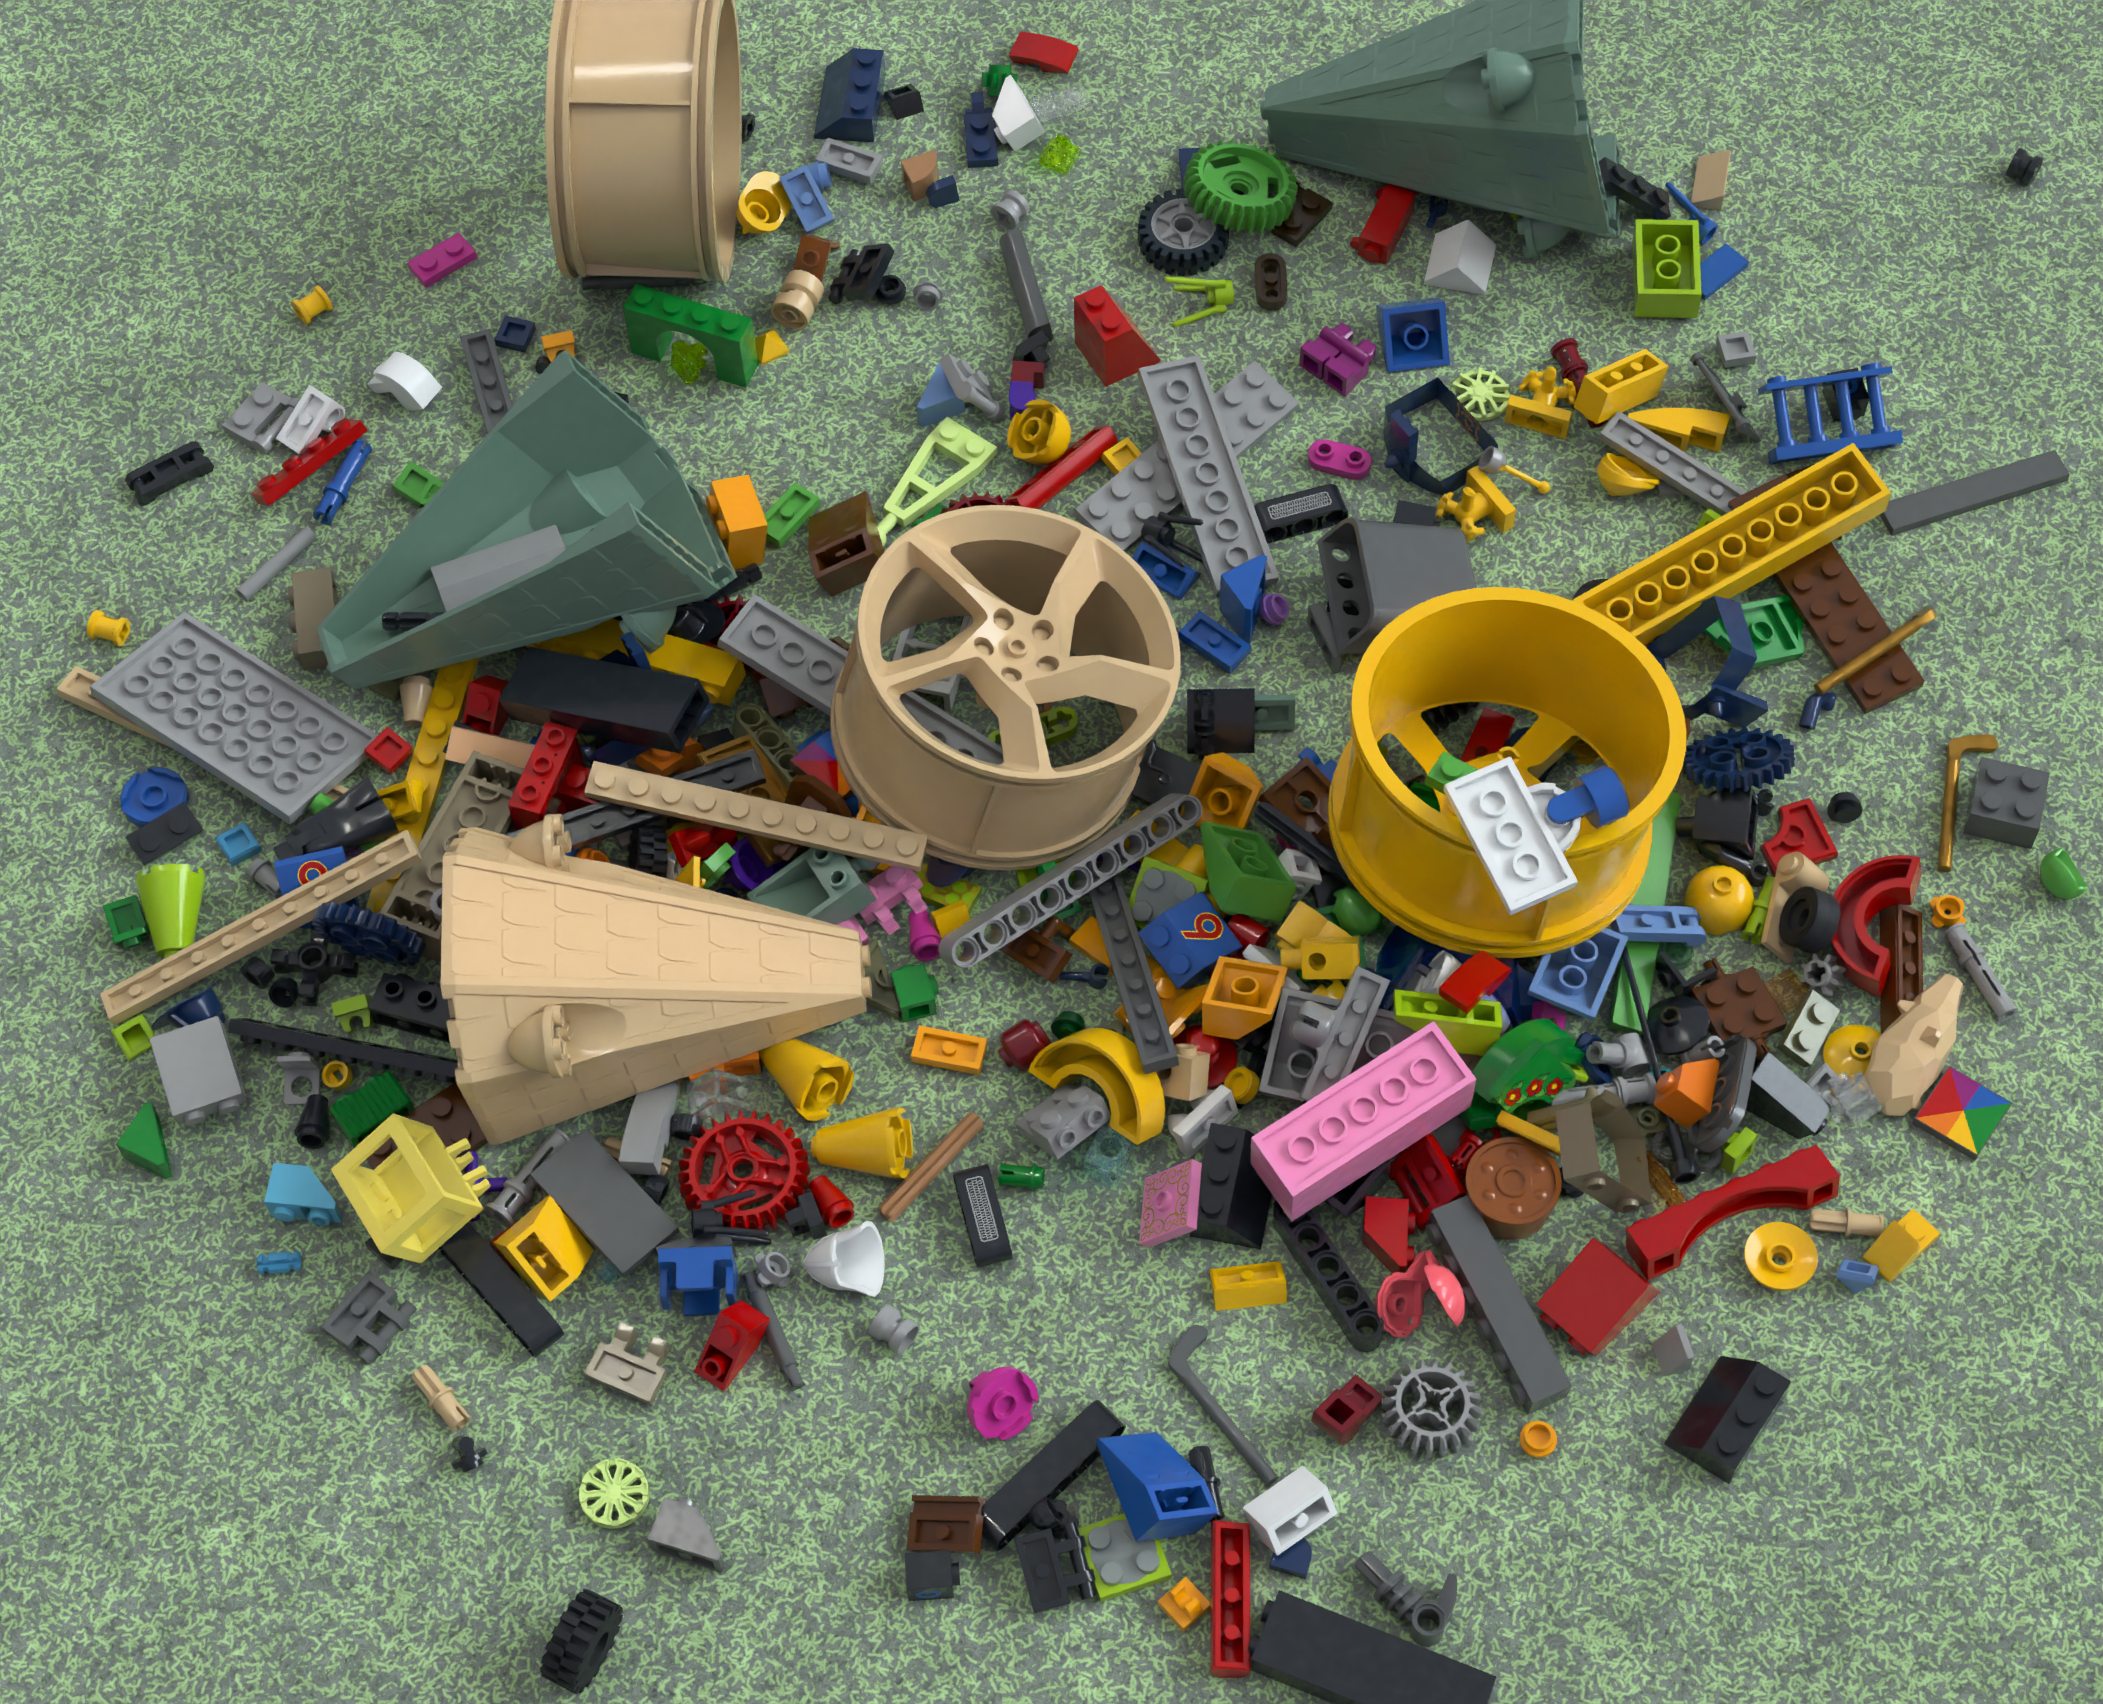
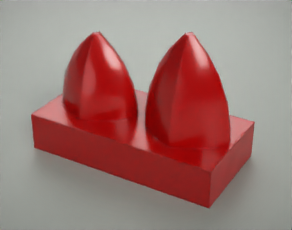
[668,823,739,868]

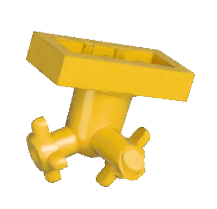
[1505,366,1576,439]
[1436,465,1516,543]

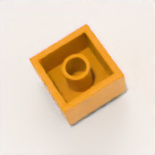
[706,474,768,570]

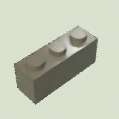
[287,567,338,671]

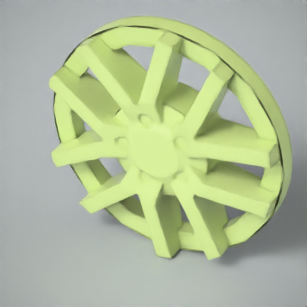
[1451,367,1510,421]

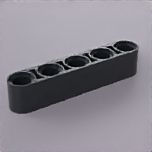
[1272,1200,1384,1353]
[438,1222,564,1358]
[981,1400,1126,1551]

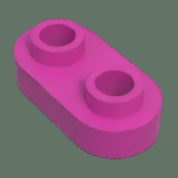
[1308,439,1371,480]

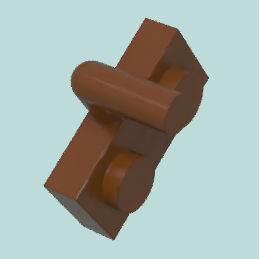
[999,916,1075,984]

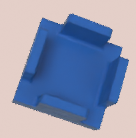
[658,1246,738,1316]

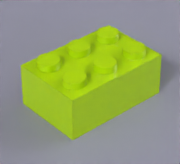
[1632,219,1702,318]

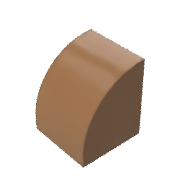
[901,150,938,202]

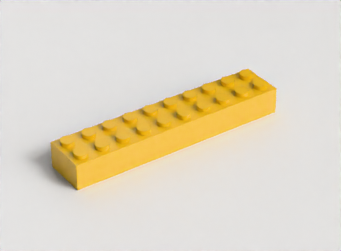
[1573,443,1891,646]

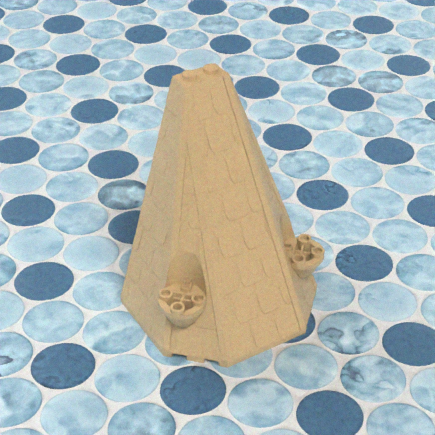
[441,814,872,1145]

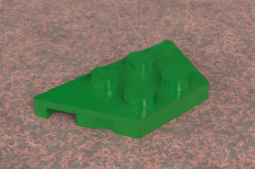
[1703,595,1804,669]

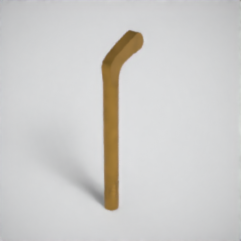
[1814,607,1937,695]
[1937,734,1998,872]

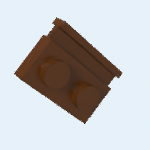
[906,1495,985,1554]

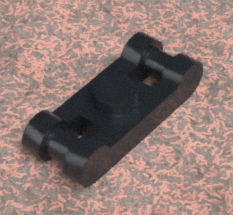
[125,441,214,506]

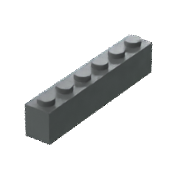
[1425,1195,1572,1415]

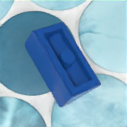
[1132,541,1201,600]

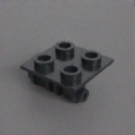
[1187,688,1255,760]

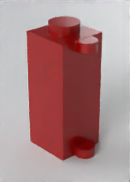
[1350,183,1416,265]

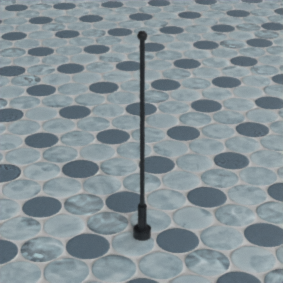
[1622,945,1700,1185]

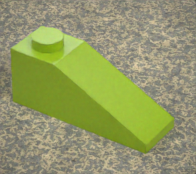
[1393,989,1502,1056]

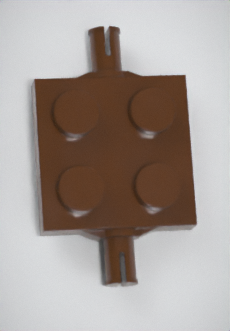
[1690,958,1787,1056]

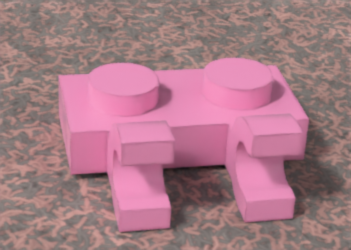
[858,865,928,935]

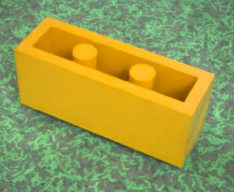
[1573,349,1669,424]

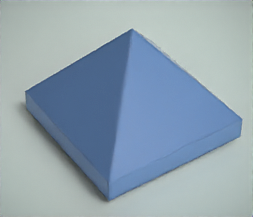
[1836,1259,1879,1294]

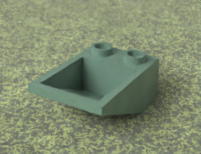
[746,848,880,925]

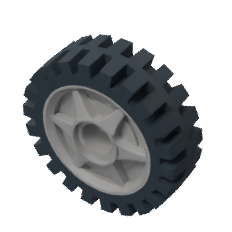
[1138,188,1229,276]

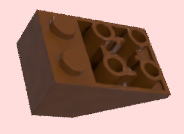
[808,491,884,597]

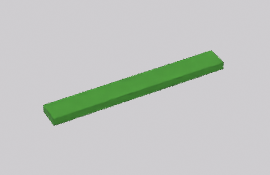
[1608,791,1681,1037]

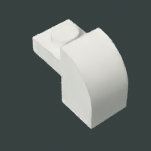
[367,352,442,410]

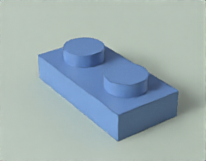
[779,164,835,234]

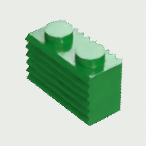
[329,1071,415,1149]

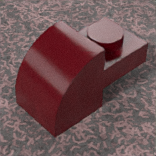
[1311,1374,1385,1445]

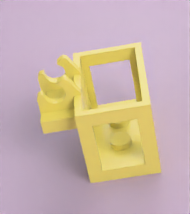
[331,1113,491,1264]

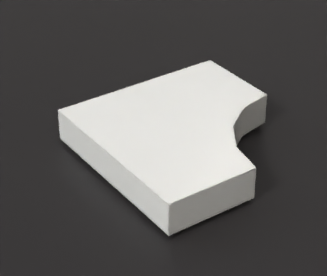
[1242,944,1312,993]

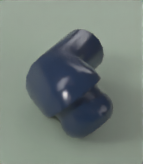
[1798,692,1836,730]

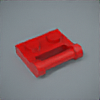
[1390,1134,1467,1231]

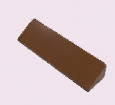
[1879,904,1923,1033]

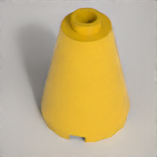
[759,1038,854,1121]
[811,1107,913,1179]

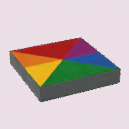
[1912,1066,2012,1161]

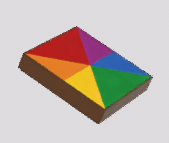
[789,728,854,801]

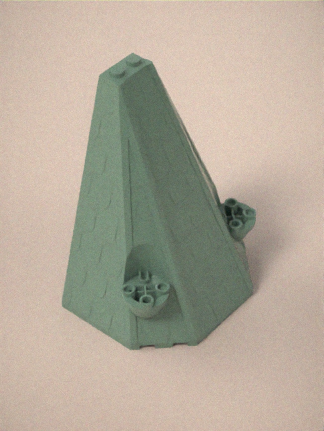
[1260,0,1621,259]
[317,350,737,689]

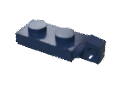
[964,92,998,168]

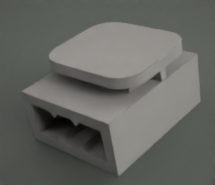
[149,1016,248,1126]

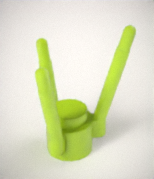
[1164,276,1234,327]

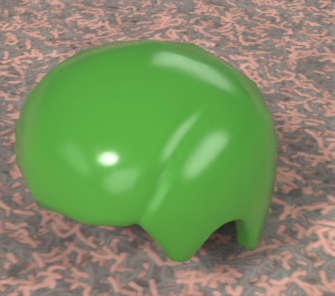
[2040,848,2088,900]
[1332,885,1383,936]

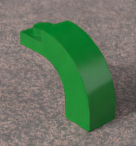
[1472,1018,1585,1104]

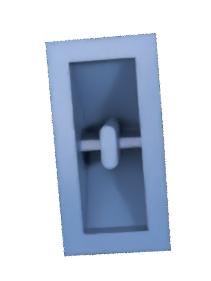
[917,362,965,427]

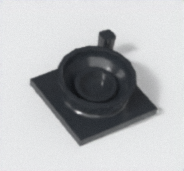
[1130,739,1200,813]

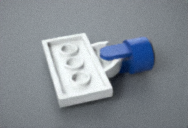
[1443,756,1630,915]

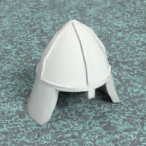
[803,1221,885,1297]

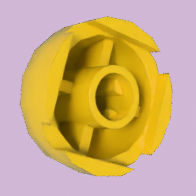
[1007,399,1071,466]
[1683,865,1754,935]

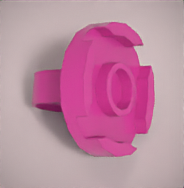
[967,1366,1038,1440]

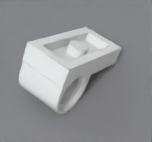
[276,385,345,455]

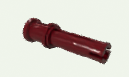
[1550,338,1609,429]

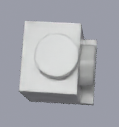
[1278,848,1322,900]

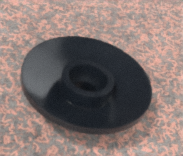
[1641,996,1710,1055]

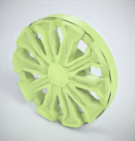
[579,1458,650,1529]

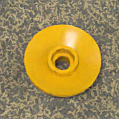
[1823,1025,1881,1089]
[1744,1222,1818,1291]

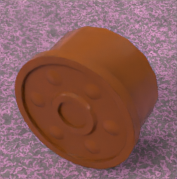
[1465,1137,1562,1240]

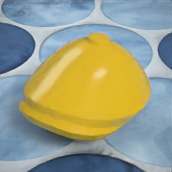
[1596,453,1660,496]

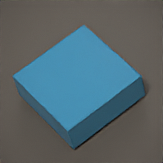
[215,821,262,867]

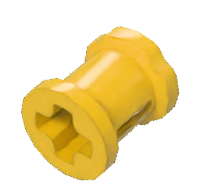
[291,285,333,325]
[87,610,130,647]

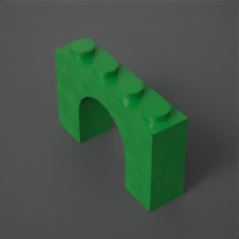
[623,284,759,388]

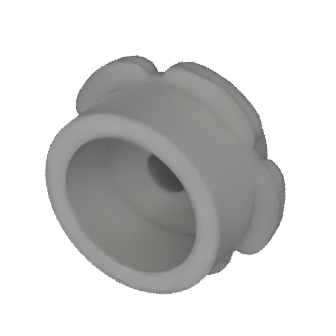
[913,281,943,311]

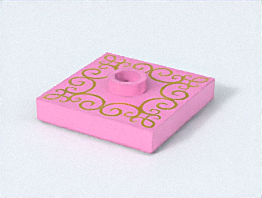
[1139,1159,1202,1247]

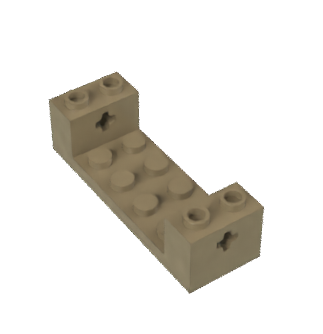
[379,751,524,962]

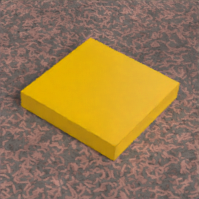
[1496,1110,1561,1157]

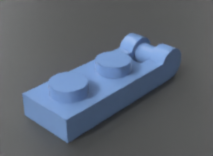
[1610,905,1707,947]

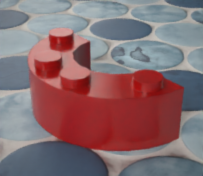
[1830,855,1921,997]

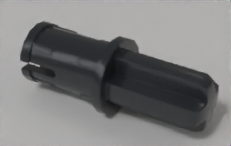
[1188,1446,1225,1522]

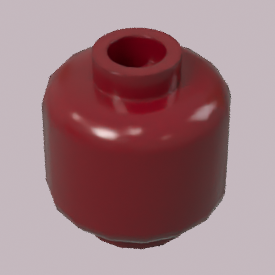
[997,1019,1052,1071]

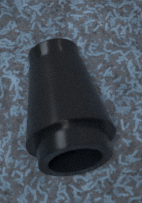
[294,1094,330,1149]

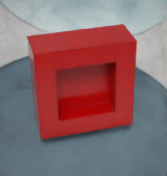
[364,727,413,775]

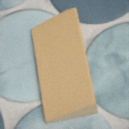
[1691,150,1731,211]

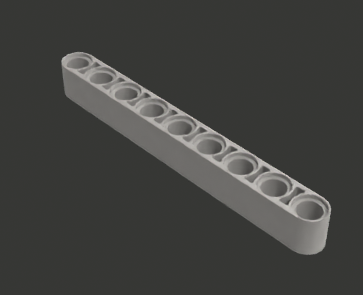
[938,793,1203,968]

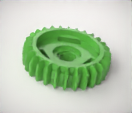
[1183,139,1298,234]

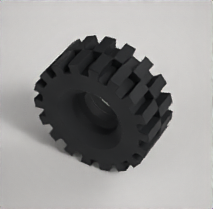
[540,1589,623,1694]

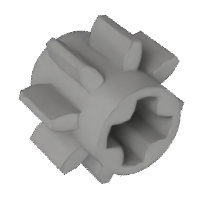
[1800,953,1846,997]

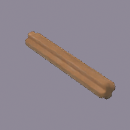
[878,1112,983,1222]

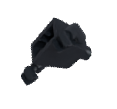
[1676,787,1774,887]

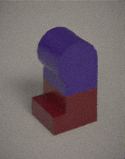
[1009,361,1045,419]

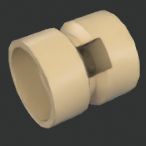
[770,270,824,330]

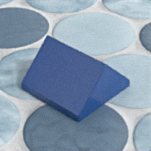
[1219,555,1267,644]

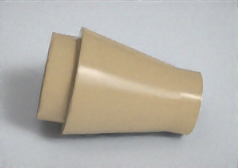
[399,675,433,727]

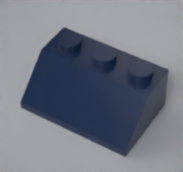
[814,48,886,142]

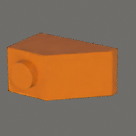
[1654,1058,1720,1129]

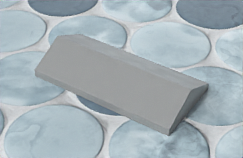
[431,524,566,612]

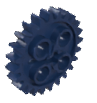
[1683,727,1795,793]
[312,902,425,967]

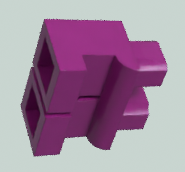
[1299,323,1376,397]

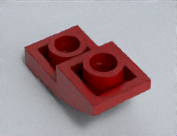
[1008,32,1079,74]
[1439,950,1511,1014]

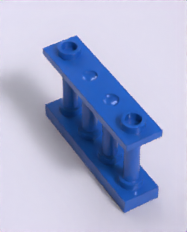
[1758,363,1903,464]

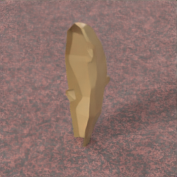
[1864,974,1963,1116]

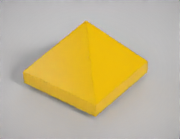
[755,329,789,365]

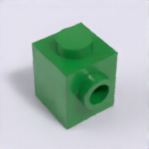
[891,963,939,1023]

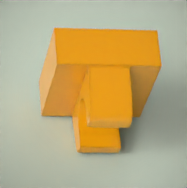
[541,330,575,362]
[1158,1576,1211,1632]

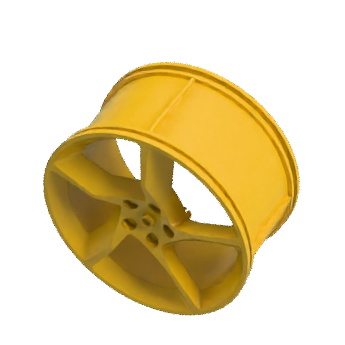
[1327,587,1686,958]

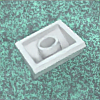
[1424,219,1496,295]

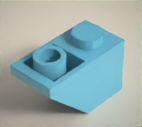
[264,1163,342,1226]

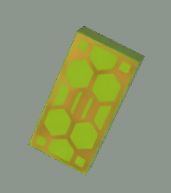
[914,863,982,915]

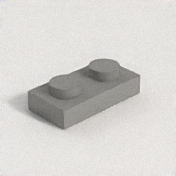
[815,138,883,185]

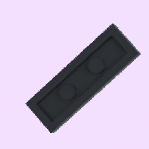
[1599,157,1671,220]

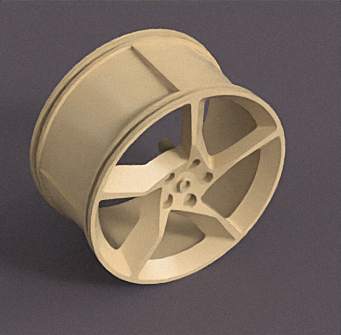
[545,0,742,283]
[830,505,1181,871]

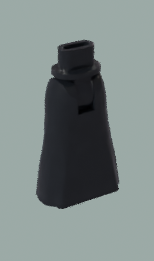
[273,778,399,860]

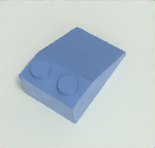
[1527,928,1628,1021]

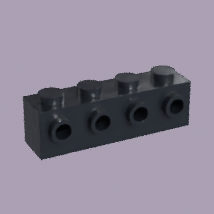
[368,972,455,1043]

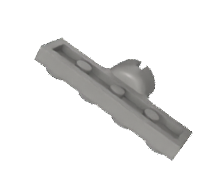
[1289,966,1390,1102]

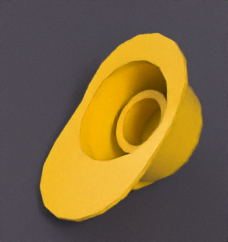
[736,171,792,235]

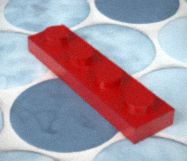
[251,418,368,506]

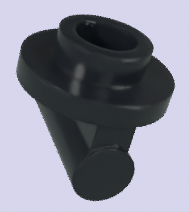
[451,1436,488,1473]

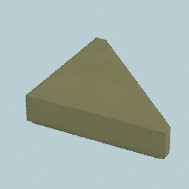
[865,939,901,1020]

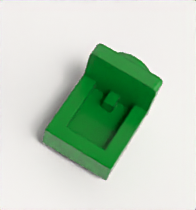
[103,895,150,949]

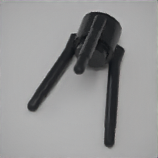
[1141,511,1204,567]
[691,1189,772,1245]

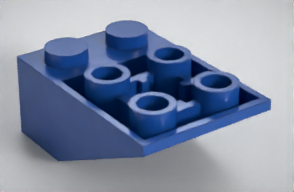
[1096,1432,1218,1542]

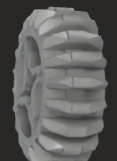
[1381,1358,1482,1459]

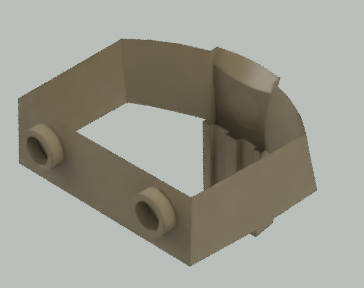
[1527,1087,1652,1213]

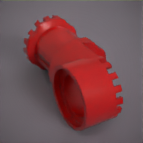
[1446,1127,1501,1180]

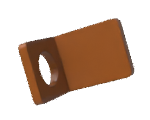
[793,234,840,282]

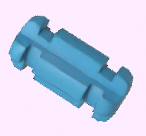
[257,1251,302,1275]

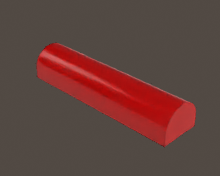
[1005,426,1118,509]
[1210,1521,1250,1678]

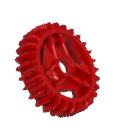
[677,1110,810,1231]

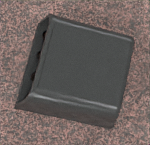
[1317,518,1477,654]

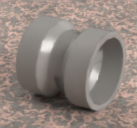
[869,1304,920,1355]

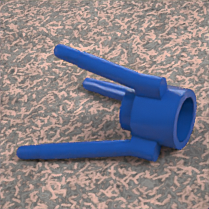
[1665,182,1718,245]

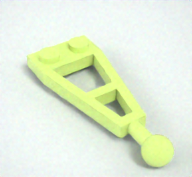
[877,417,997,547]

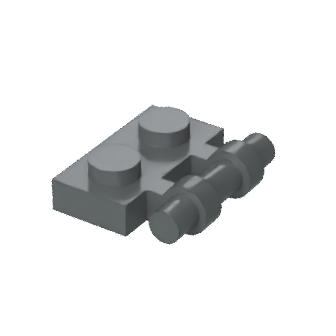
[320,1271,417,1365]

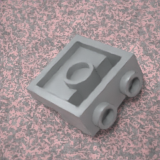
[1015,1083,1111,1160]

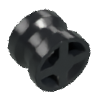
[2006,148,2043,186]

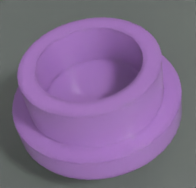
[1259,593,1289,626]

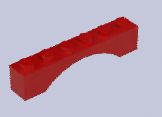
[1626,1144,1840,1281]

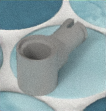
[1586,1033,1652,1079]

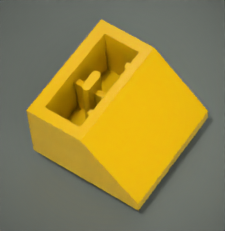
[494,1195,594,1302]

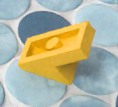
[1862,1209,1940,1283]

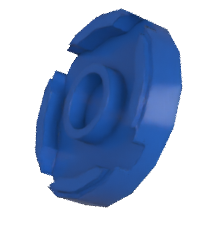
[120,767,189,828]

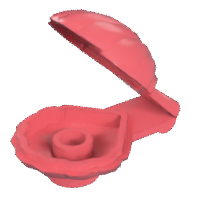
[1375,1250,1465,1338]

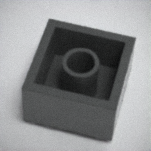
[1963,757,2050,849]

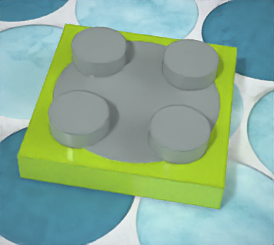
[1128,855,1209,929]
[1078,1513,1172,1602]

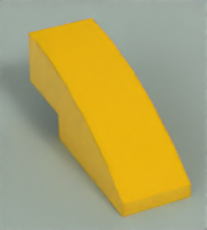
[1628,408,1731,453]

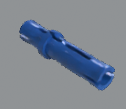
[313,439,372,525]

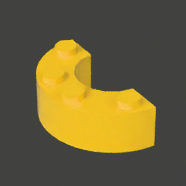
[1028,1028,1166,1145]

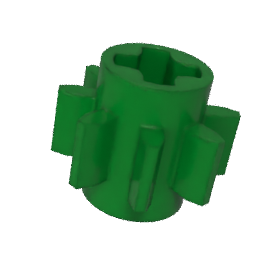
[981,64,1018,96]

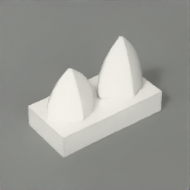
[1167,1084,1239,1158]

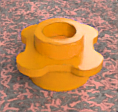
[1929,895,1966,928]

